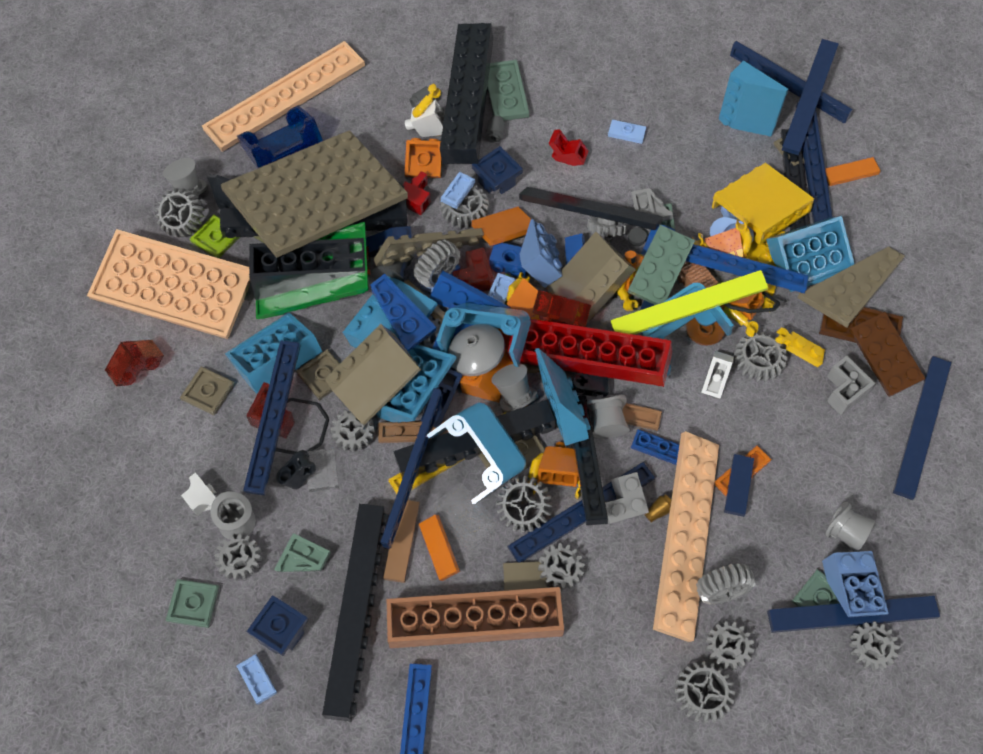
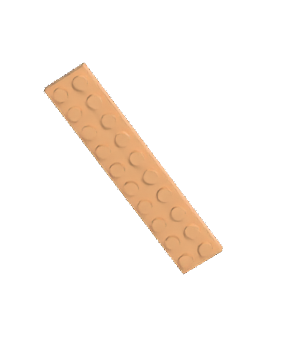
[202,41,365,152]
[653,431,719,642]

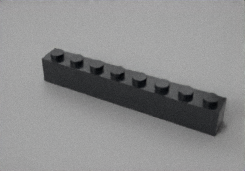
[393,400,555,478]

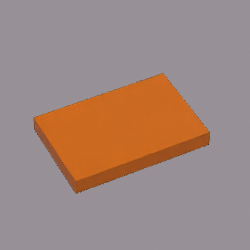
[471,207,531,246]

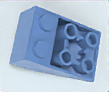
[520,219,562,288]
[822,551,889,617]

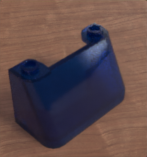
[237,105,323,169]

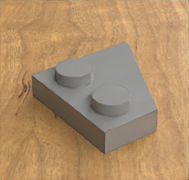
[631,188,673,221]

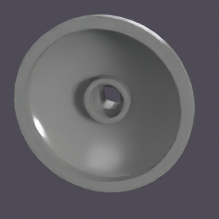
[448,324,505,376]

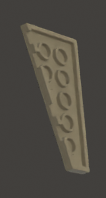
[374,228,484,267]
[798,246,905,328]

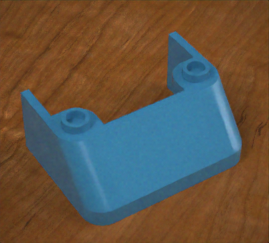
[640,283,734,376]
[436,303,531,367]
[427,402,526,504]

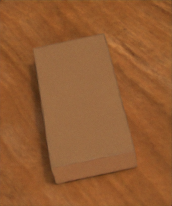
[622,403,662,431]

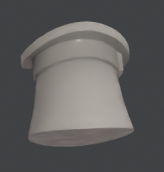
[163,158,208,204]
[492,364,538,413]
[587,395,630,439]
[211,491,256,539]
[826,502,875,552]

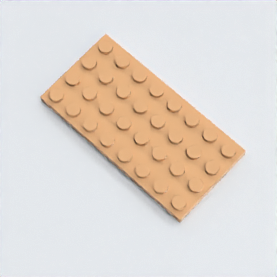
[87,229,251,339]

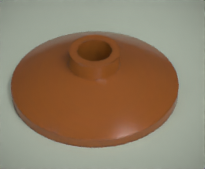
[686,318,725,346]

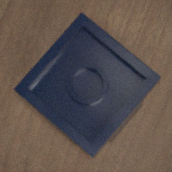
[472,146,523,194]
[246,595,309,656]

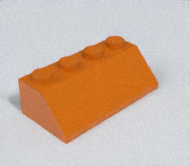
[460,328,513,403]

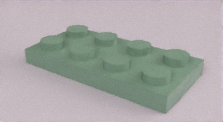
[488,60,529,121]
[628,225,695,305]

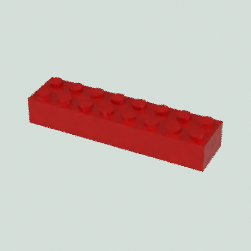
[507,319,673,387]

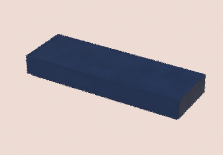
[724,454,754,517]

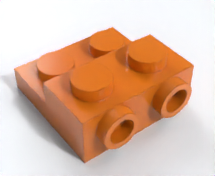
[405,138,442,178]

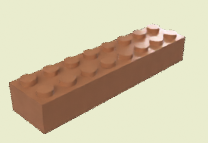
[386,587,564,648]

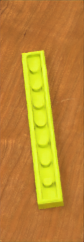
[611,270,768,335]

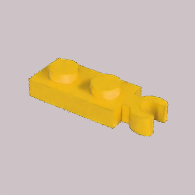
[775,327,825,368]

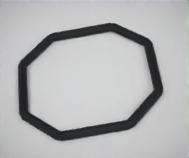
[724,291,780,313]
[276,398,329,455]

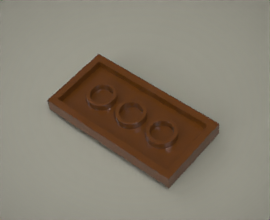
[819,307,903,343]
[849,312,925,397]

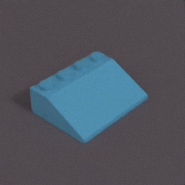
[719,61,788,137]
[766,216,854,292]
[342,277,438,348]
[225,313,322,394]
[376,345,457,422]
[535,348,590,446]

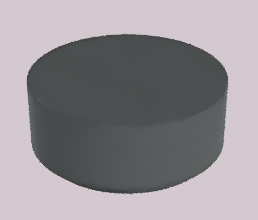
[628,228,647,246]

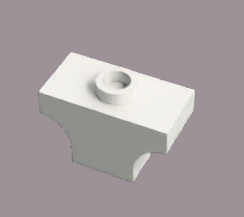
[181,473,217,516]

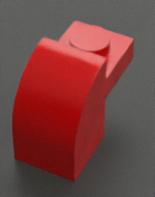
[549,129,589,166]
[403,171,431,215]

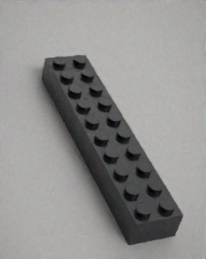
[440,23,494,164]

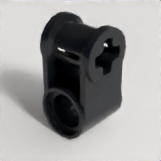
[572,373,610,397]
[276,450,316,490]

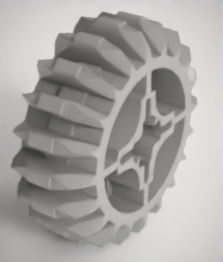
[440,185,489,229]
[155,188,205,238]
[414,239,460,288]
[733,331,787,382]
[496,476,553,533]
[696,563,756,605]
[674,661,735,724]

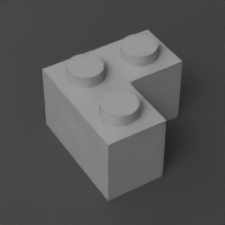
[827,356,876,415]
[603,472,649,525]

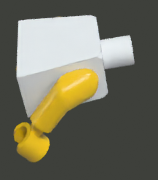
[405,84,445,137]

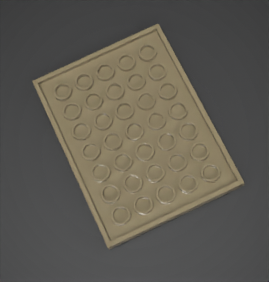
[221,130,408,258]

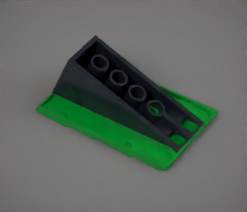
[249,222,368,319]

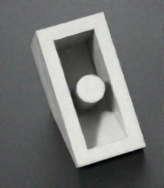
[701,351,734,399]

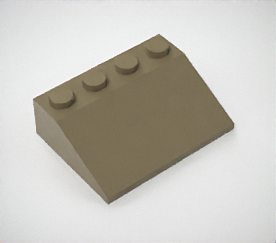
[546,232,636,326]
[325,324,421,425]

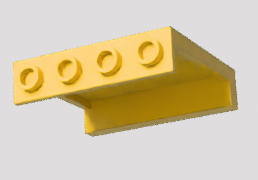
[712,162,814,245]

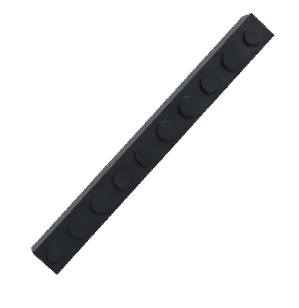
[220,200,407,238]
[322,504,388,722]

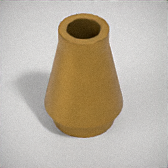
[644,494,672,523]

